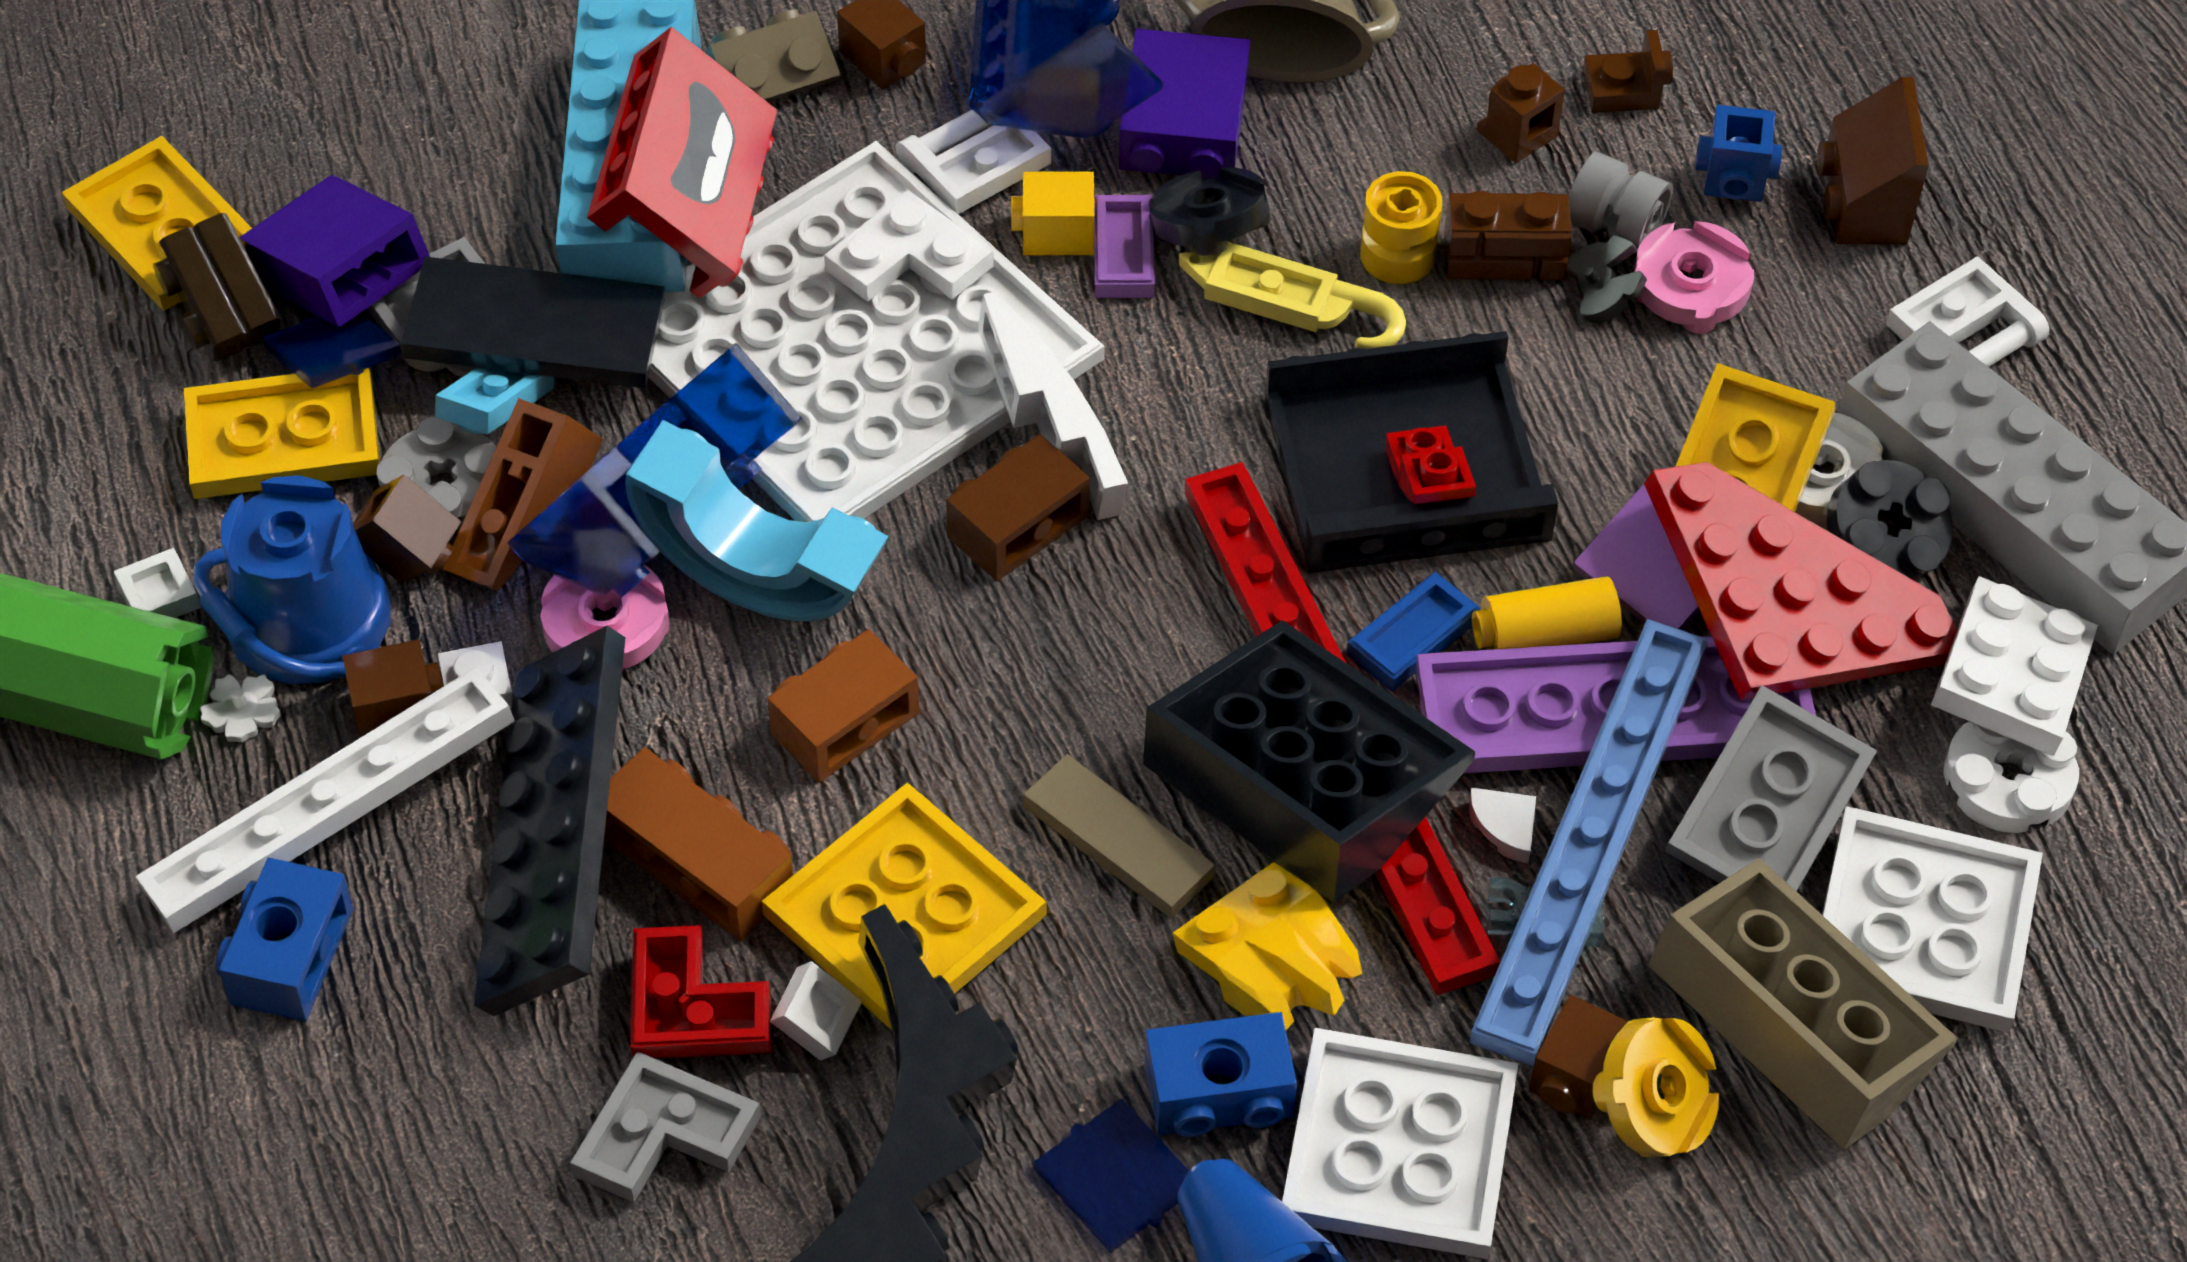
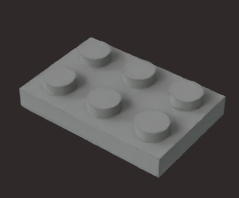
[1664,685,1877,891]

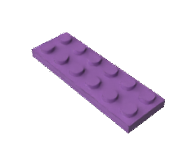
[1415,636,1816,773]

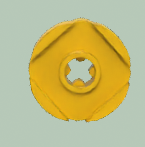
[1593,1017,1719,1158]

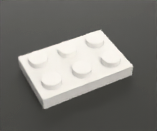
[1931,576,2098,756]

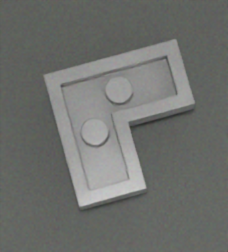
[570,1052,761,1202]

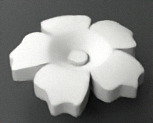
[200,674,281,742]

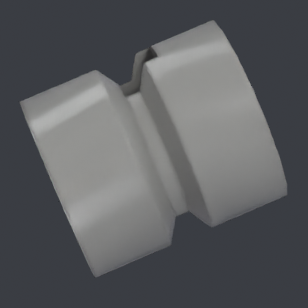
[1569,151,1673,250]

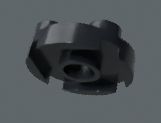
[1150,167,1271,256]
[1827,460,1953,580]

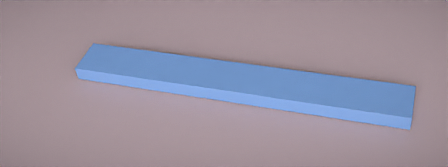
[1470,619,1709,1066]

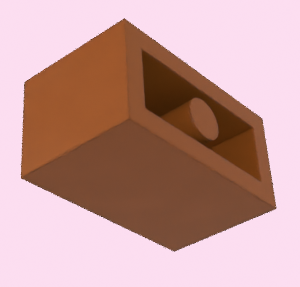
[767,629,919,783]

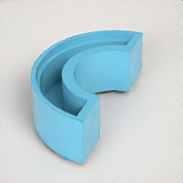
[625,420,888,621]

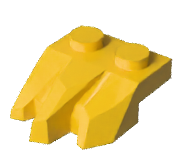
[1172,862,1363,1030]

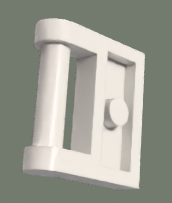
[896,92,1051,214]
[1886,256,2049,367]

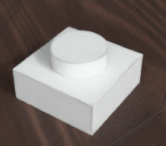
[114,548,201,618]
[438,641,513,708]
[770,961,862,1061]

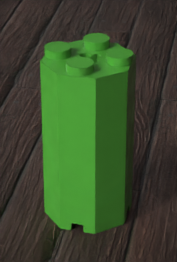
[0,573,215,760]

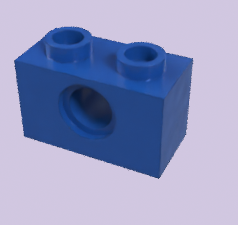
[216,857,353,1022]
[1144,1012,1297,1137]

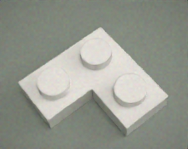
[824,189,994,302]

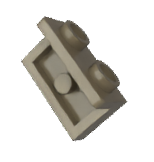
[706,9,841,103]

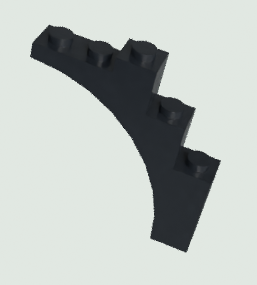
[789,904,1019,1262]

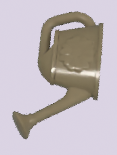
[1174,0,1400,83]

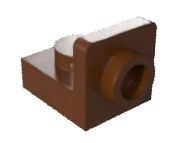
[1582,30,1673,113]

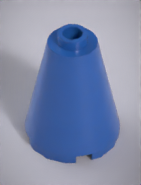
[1177,1159,1347,1262]

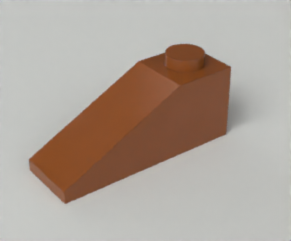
[442,398,603,592]

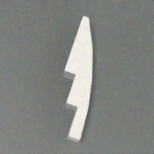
[978,292,1128,520]

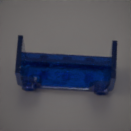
[969,0,1163,138]
[507,343,803,597]

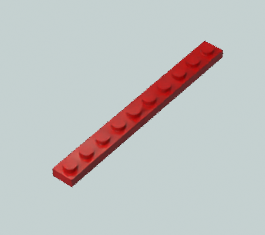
[1184,462,1500,996]

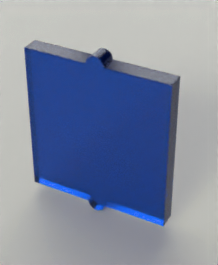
[263,312,402,388]
[1033,1098,1189,1254]

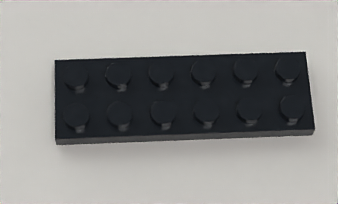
[474,625,626,1017]

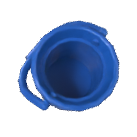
[193,475,391,685]

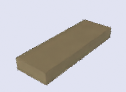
[1023,754,1215,919]

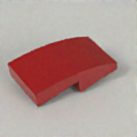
[1385,425,1476,504]

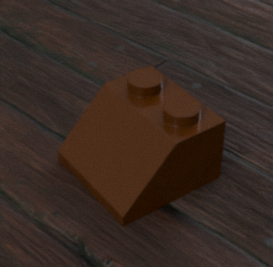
[1817,77,1929,244]

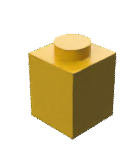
[1011,172,1094,255]

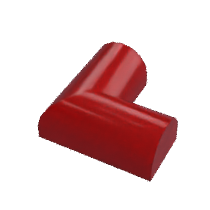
[630,925,773,1059]

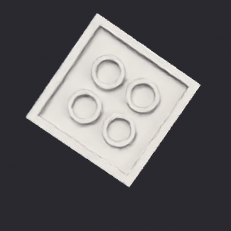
[1822,806,2043,1033]
[1282,1028,1518,1259]

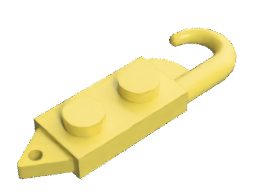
[1179,242,1406,349]

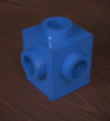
[1695,105,1782,202]

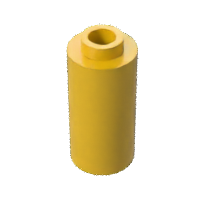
[1472,576,1622,650]

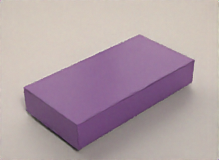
[1094,195,1155,298]

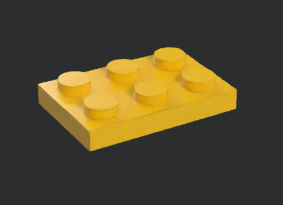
[62,136,252,311]
[1675,363,1836,512]
[184,364,380,499]

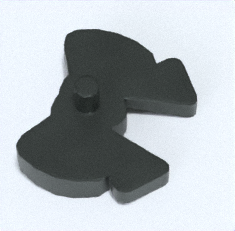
[1567,235,1647,323]

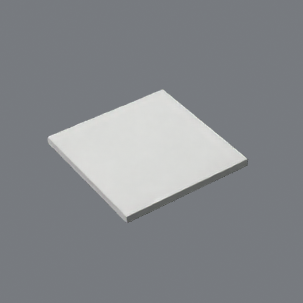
[648,141,1104,522]

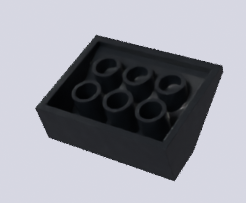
[1143,620,1475,903]

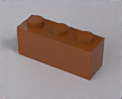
[604,747,793,942]

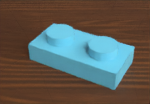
[435,368,554,435]

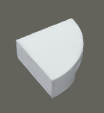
[1469,788,1536,863]

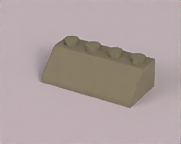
[1648,858,1958,1149]

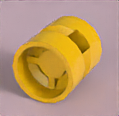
[1360,171,1442,284]

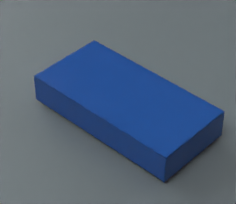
[1346,571,1481,692]

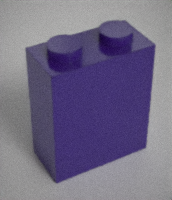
[1119,28,1250,179]
[239,174,430,328]

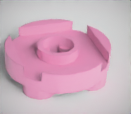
[1634,221,1754,334]
[540,556,670,672]

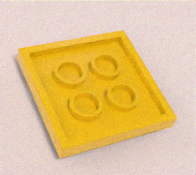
[762,782,1047,1030]

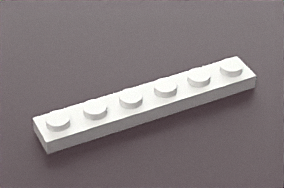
[136,667,515,933]

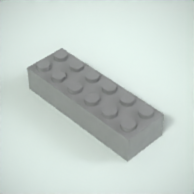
[1838,321,2187,655]

